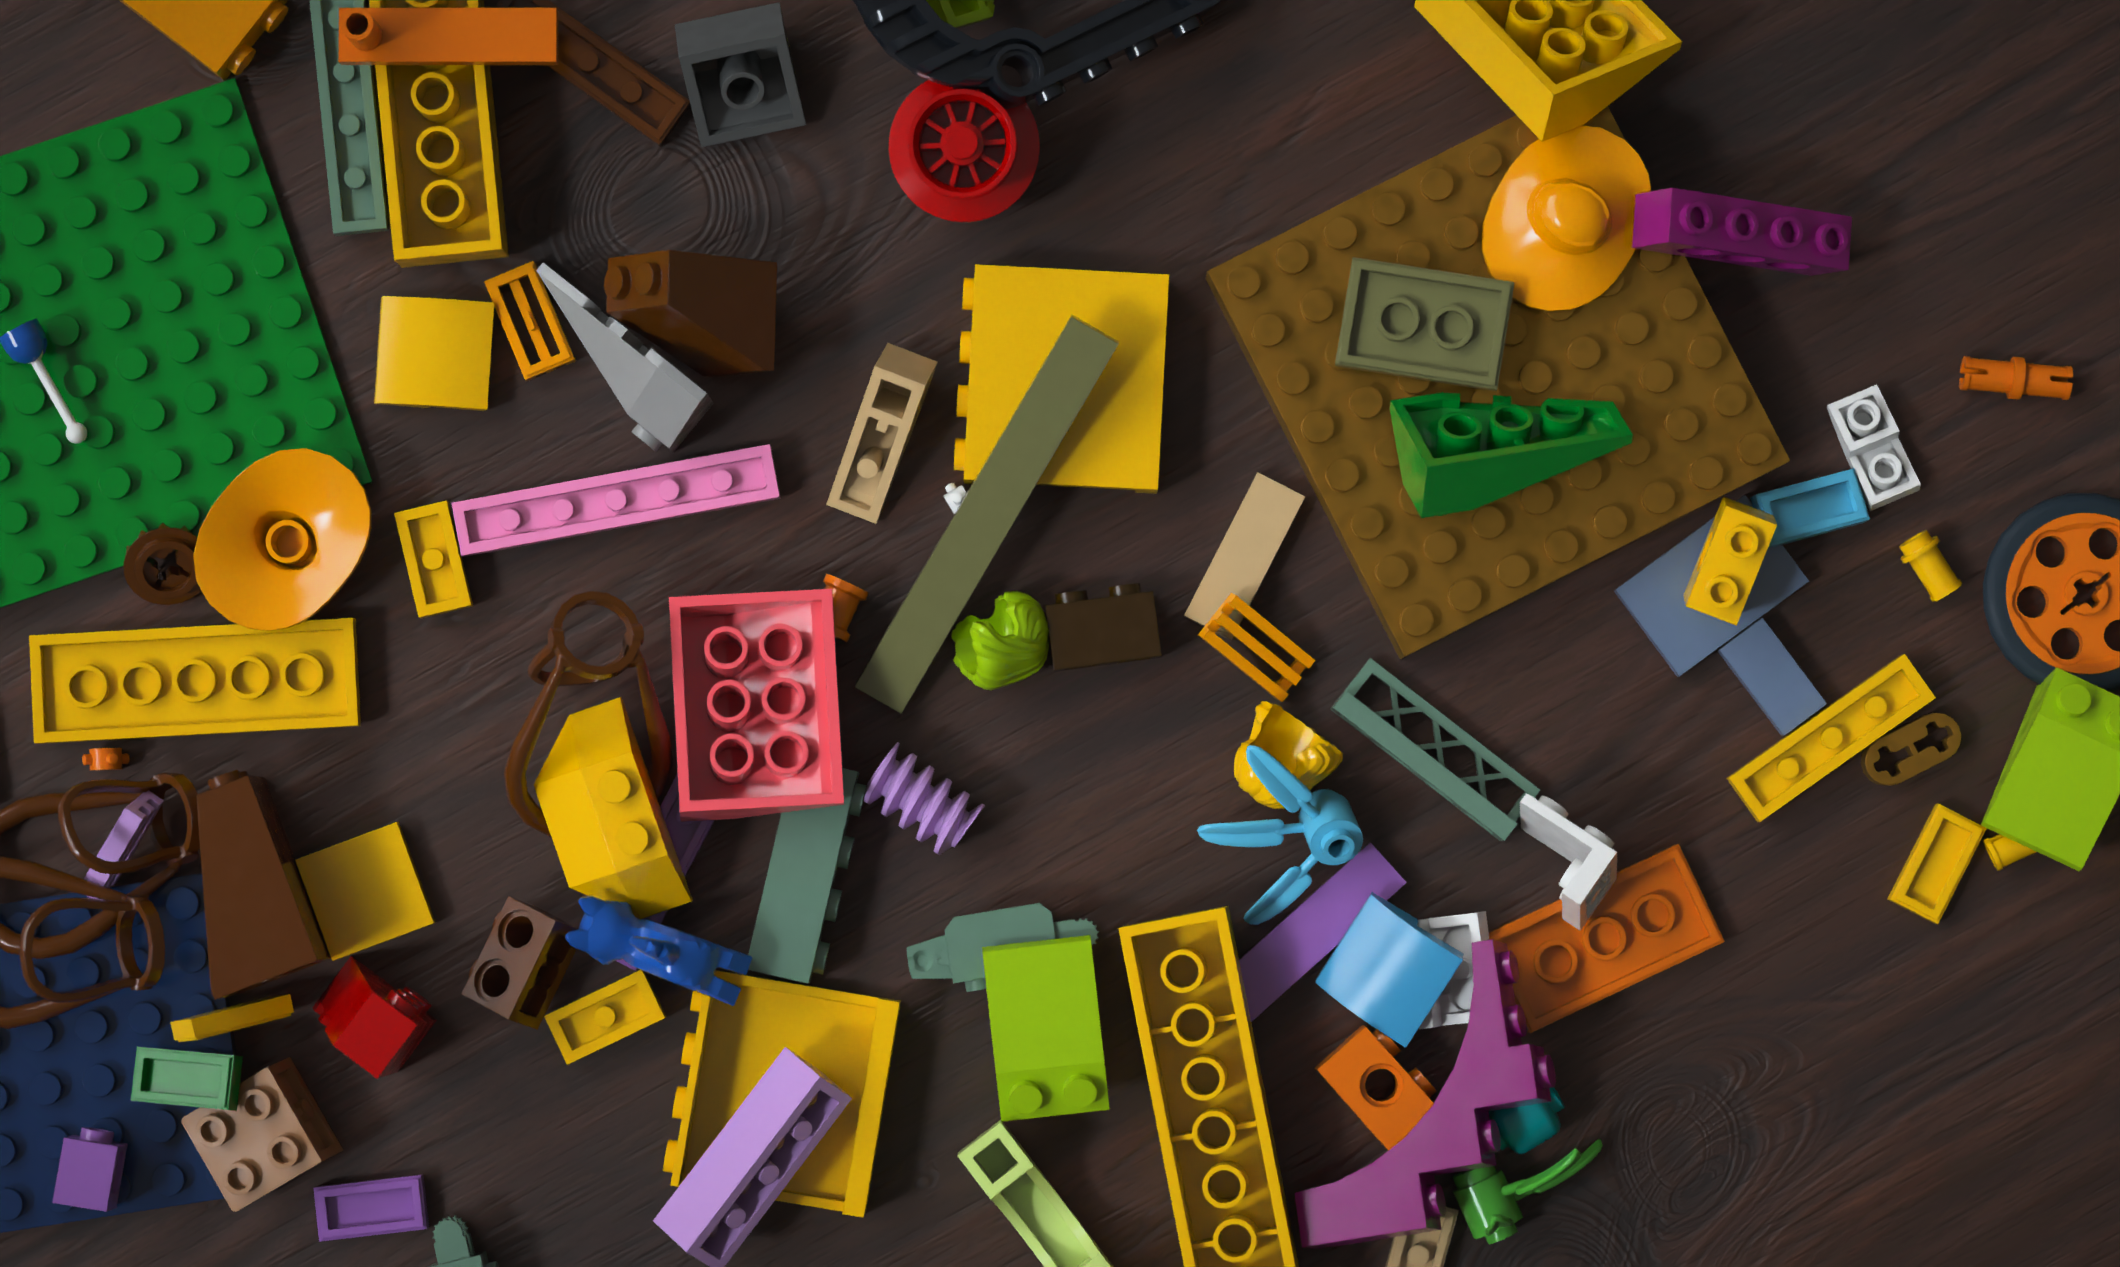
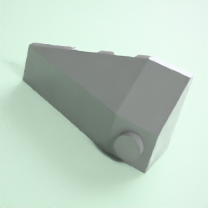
[536,262,714,452]

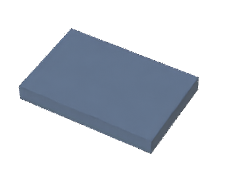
[1614,495,1809,677]

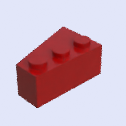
[312,956,437,1079]

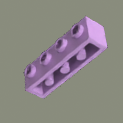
[653,1047,852,1267]

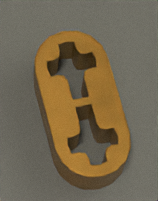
[1861,713,1961,786]

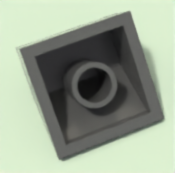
[674,2,806,147]

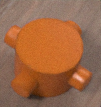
[82,748,129,771]

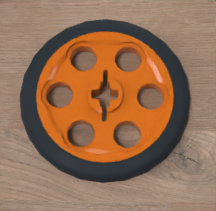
[1983,493,2120,692]

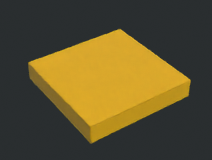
[295,822,436,961]

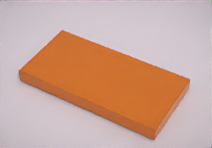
[1489,844,1725,1033]

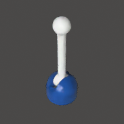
[0,318,88,444]

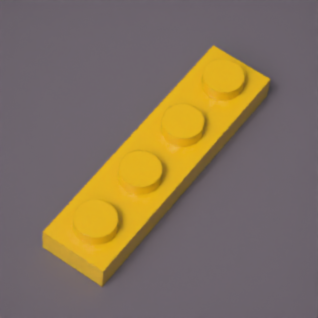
[1726,654,1936,822]

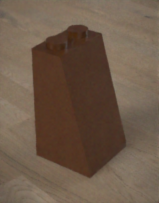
[196,770,331,1000]

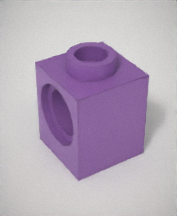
[53,1127,128,1212]

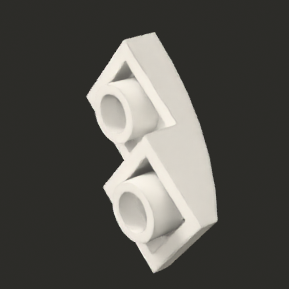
[1827,384,1921,511]

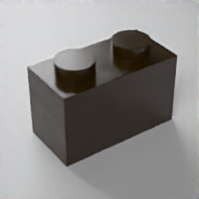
[1046,583,1162,672]

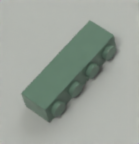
[748,768,867,984]

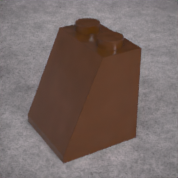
[604,250,777,377]

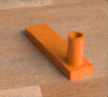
[339,8,559,65]

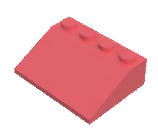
[669,589,844,822]

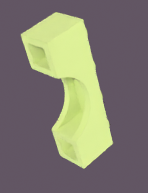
[957,1120,1114,1267]

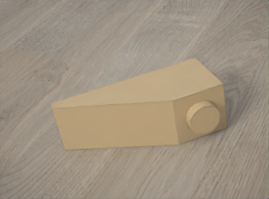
[826,343,938,524]

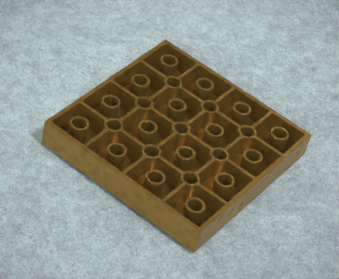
[1205,106,1790,659]

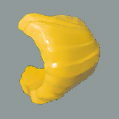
[1234,701,1343,809]

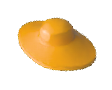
[1482,125,1651,311]
[193,448,372,631]

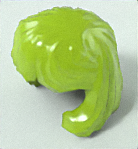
[951,591,1050,690]

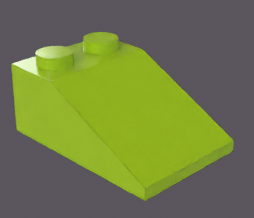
[1981,667,2120,871]
[982,935,1110,1122]

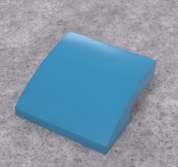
[1315,892,1464,1048]

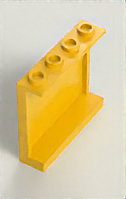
[954,264,1169,494]
[663,970,901,1218]

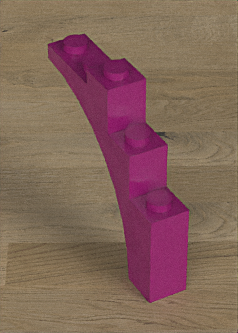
[1295,939,1556,1249]

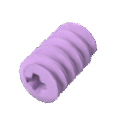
[864,742,985,855]

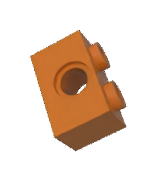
[1315,1025,1437,1150]

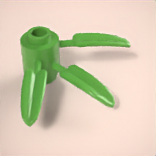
[1452,1139,1603,1244]

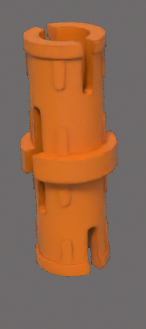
[1959,356,2073,400]

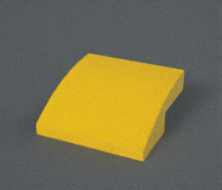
[374,296,494,411]

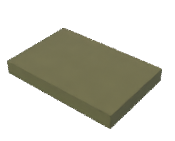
[1335,257,1514,391]

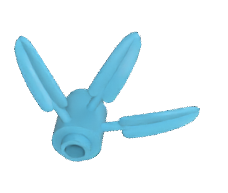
[1197,745,1363,925]

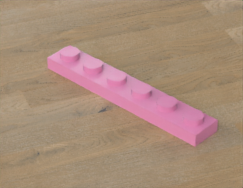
[452,444,781,557]

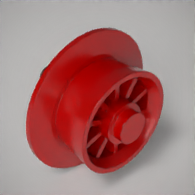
[889,80,1040,222]

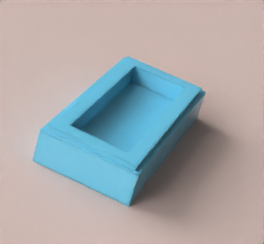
[1750,468,1870,548]

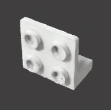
[1520,793,1617,931]

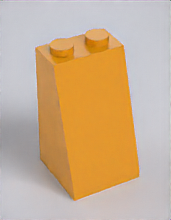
[119,0,289,81]

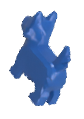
[565,895,752,1006]

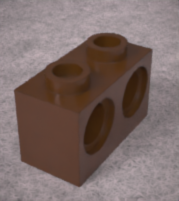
[461,896,578,1030]

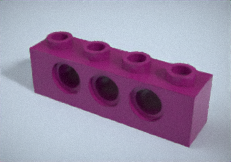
[1632,188,1852,276]

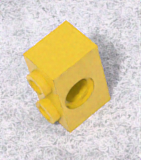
[1683,496,1777,626]

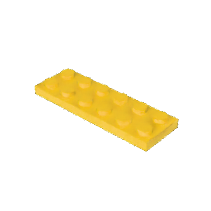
[29,618,361,744]

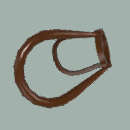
[504,591,673,838]
[0,773,200,960]
[0,856,165,1029]

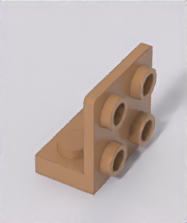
[181,1057,344,1212]

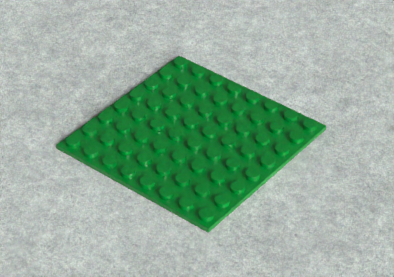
[0,78,373,609]

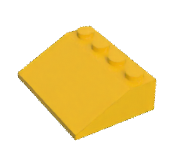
[1414,0,1682,142]

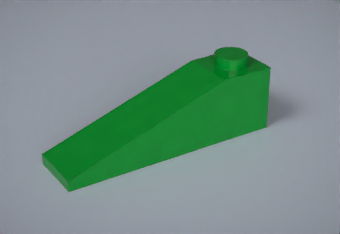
[1390,392,1633,518]

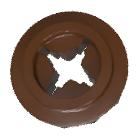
[123,522,201,605]

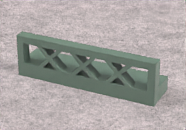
[1330,658,1540,841]

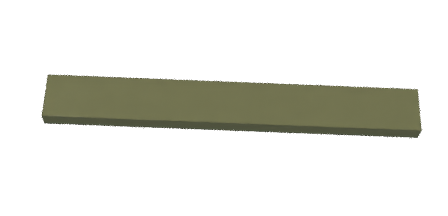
[855,315,1119,713]

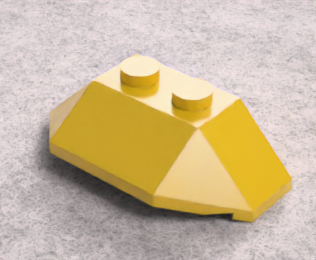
[533,697,693,919]

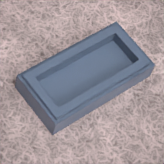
[1717,618,1827,736]

